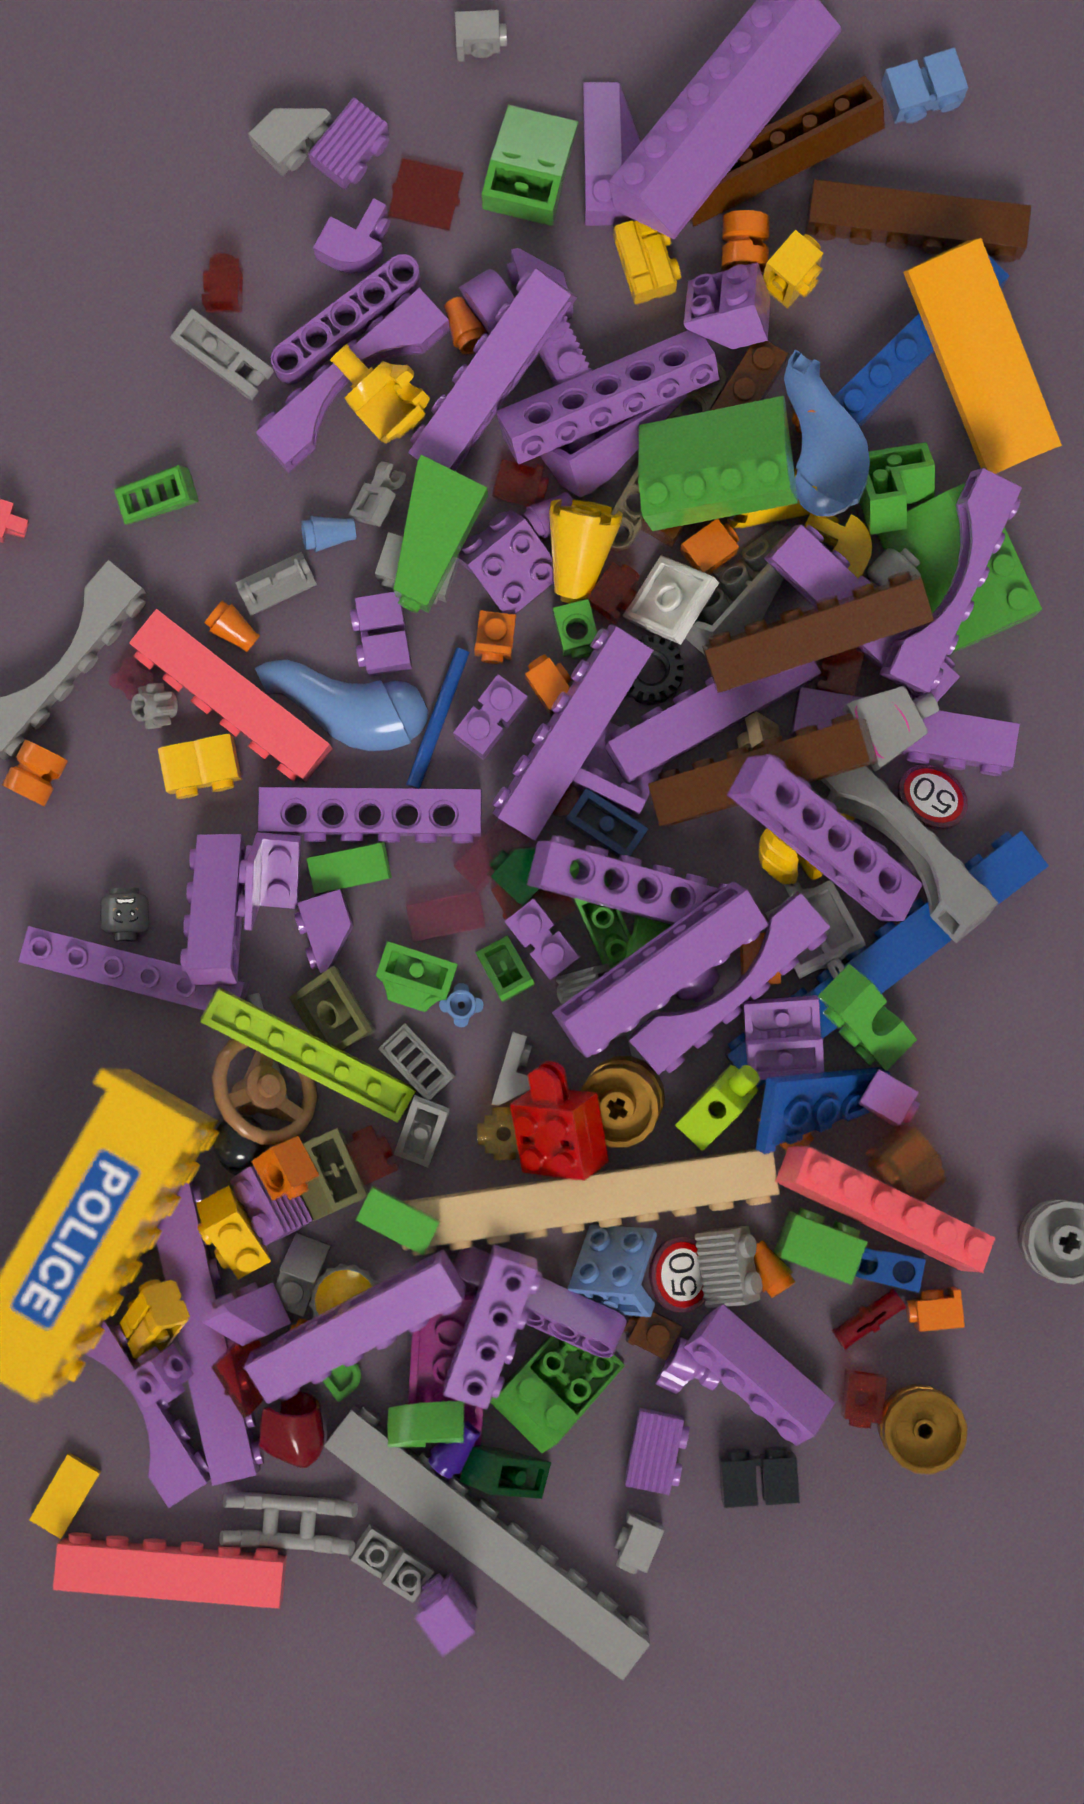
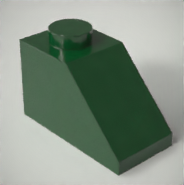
[486,846,539,907]
[460,1445,551,1499]

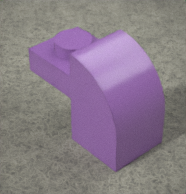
[313,198,390,273]
[459,269,515,335]

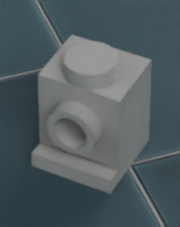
[455,10,507,62]
[614,1509,664,1574]

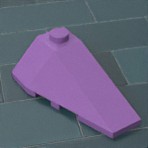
[583,82,641,226]
[540,394,688,498]

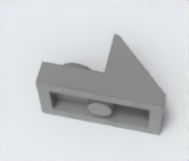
[491,1032,532,1106]
[394,1095,450,1168]
[275,1233,331,1317]

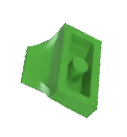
[376,941,458,1012]

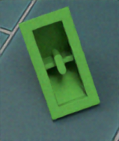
[475,935,535,1003]

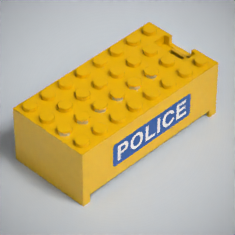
[0,1069,219,1403]

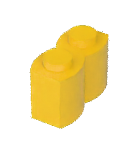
[158,734,242,799]

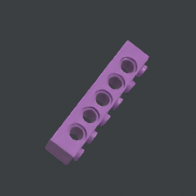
[496,330,720,465]
[727,754,923,921]
[258,787,482,843]
[527,836,728,925]
[18,926,249,1010]

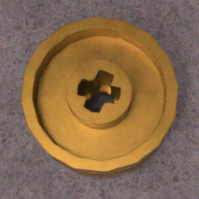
[581,1056,665,1148]
[878,1384,968,1474]

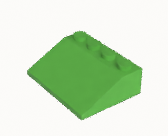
[638,396,798,531]
[877,483,1042,654]

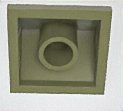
[289,966,376,1051]

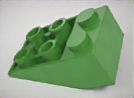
[482,105,578,226]
[490,1335,625,1453]

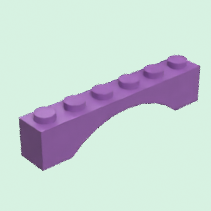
[256,288,450,473]
[879,468,1022,693]
[628,891,830,1075]
[86,1315,210,1508]

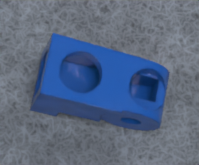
[855,1247,926,1293]

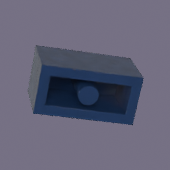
[565,788,648,858]

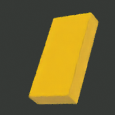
[29,1453,102,1539]

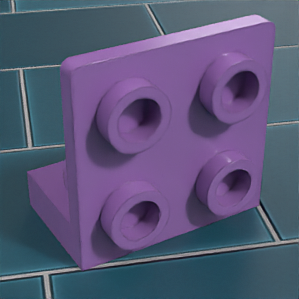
[572,722,664,818]
[238,832,301,930]

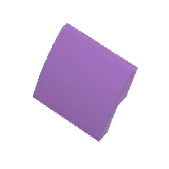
[743,995,824,1080]

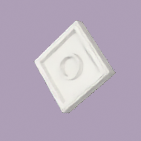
[623,555,719,645]

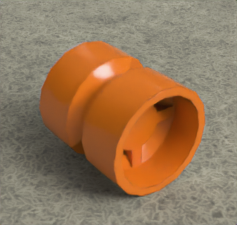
[721,210,770,273]
[2,739,68,807]

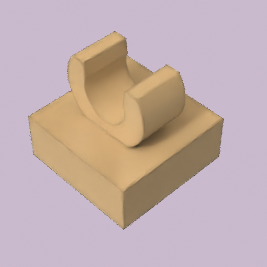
[736,711,781,752]

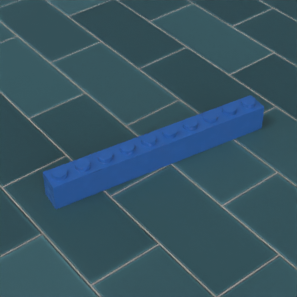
[725,831,1049,1088]

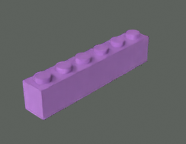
[408,268,577,472]
[764,524,960,702]
[492,625,653,840]
[605,661,821,784]
[790,687,1020,776]
[552,881,768,1058]
[244,1249,466,1404]

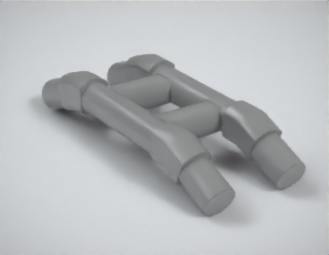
[219,1492,358,1556]

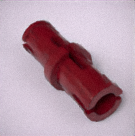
[831,1288,906,1350]

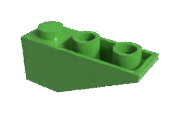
[569,860,631,970]

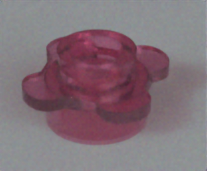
[109,657,154,701]

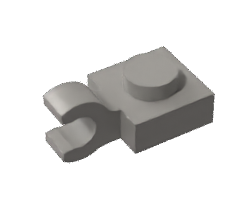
[348,461,406,527]

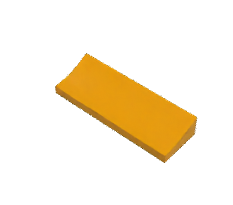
[903,238,1062,474]

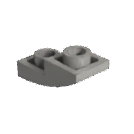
[348,1524,434,1603]

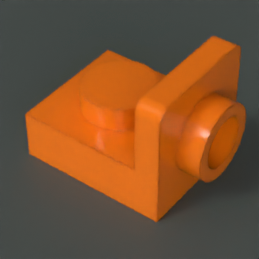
[474,610,516,664]

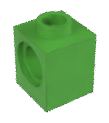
[553,599,597,659]

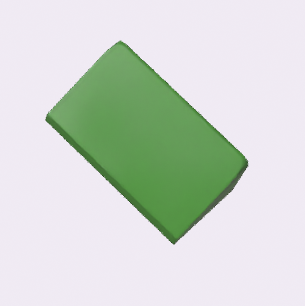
[356,1186,441,1255]

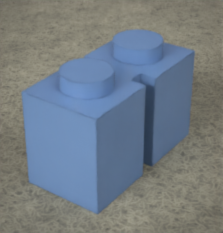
[881,48,969,123]

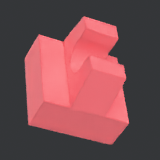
[0,499,29,543]

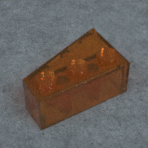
[866,1124,947,1202]

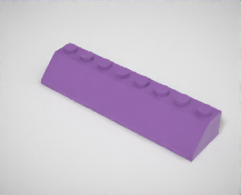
[609,0,841,239]

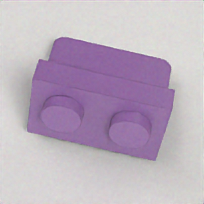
[458,509,554,614]

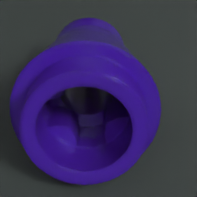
[428,1420,481,1479]

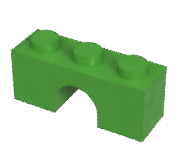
[818,964,917,1071]

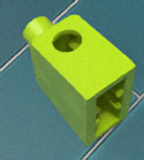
[675,1065,760,1151]

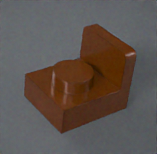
[624,1311,683,1360]

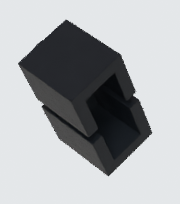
[719,1446,800,1508]

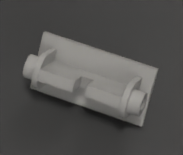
[235,552,317,616]

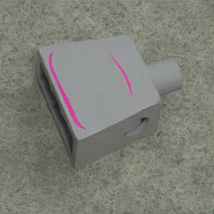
[843,686,939,771]

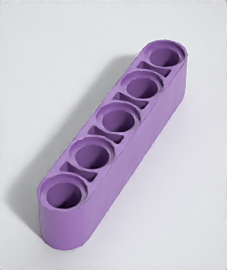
[271,254,421,384]
[453,1246,627,1358]

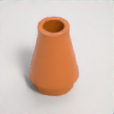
[444,297,487,354]
[204,600,260,652]
[754,1240,796,1299]

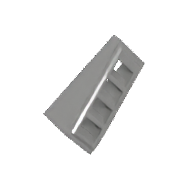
[378,1023,456,1101]

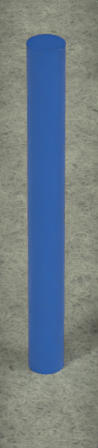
[406,648,469,789]

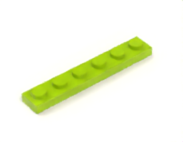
[200,986,416,1123]

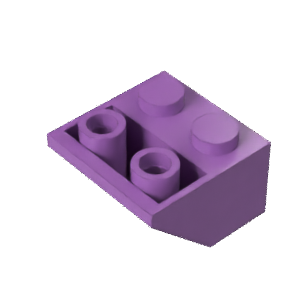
[684,262,771,350]

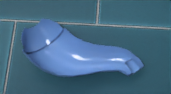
[784,350,870,517]
[255,659,428,751]

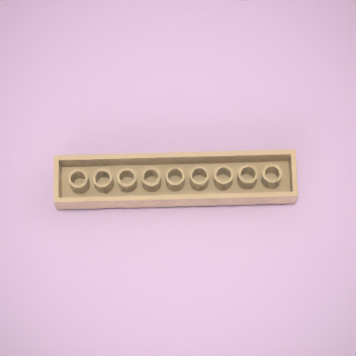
[402,1148,779,1256]

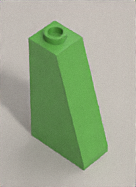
[393,455,488,613]

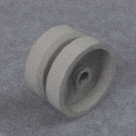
[1018,1199,1084,1284]

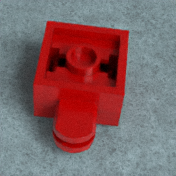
[510,1061,609,1181]

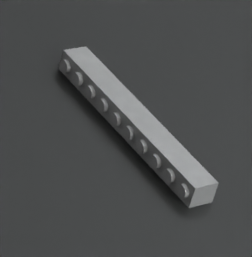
[324,1405,650,1681]

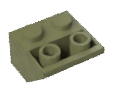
[300,1127,369,1222]

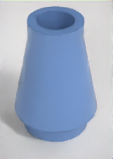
[301,516,356,552]

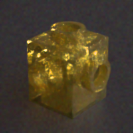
[477,1107,519,1160]

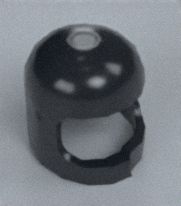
[213,1115,270,1175]

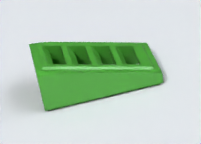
[114,465,199,525]

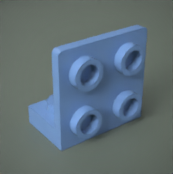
[568,1224,657,1317]

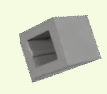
[248,108,333,177]

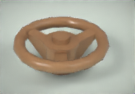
[212,1038,317,1145]

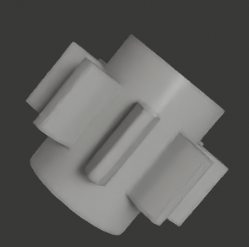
[131,683,178,729]

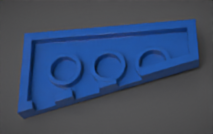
[756,1067,890,1155]

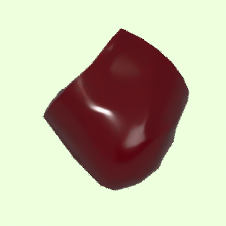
[259,1391,325,1468]

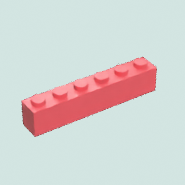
[129,609,333,783]
[775,1147,995,1273]
[53,1532,287,1609]

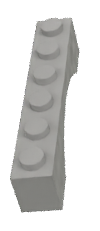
[0,560,147,760]
[810,766,998,943]

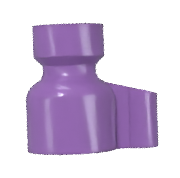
[655,1337,721,1394]

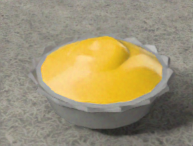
[309,1264,378,1318]

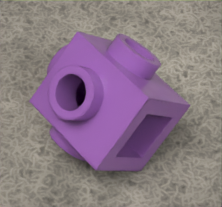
[124,1344,194,1408]

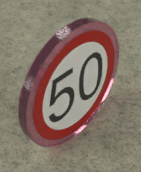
[897,765,968,830]
[649,1237,705,1313]

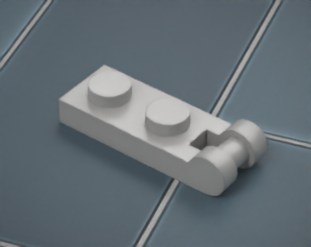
[170,309,274,400]

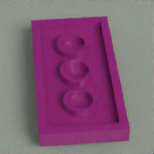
[408,1295,484,1445]

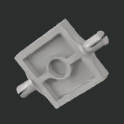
[765,880,866,979]

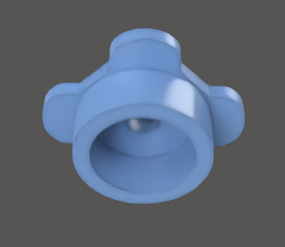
[439,983,484,1027]

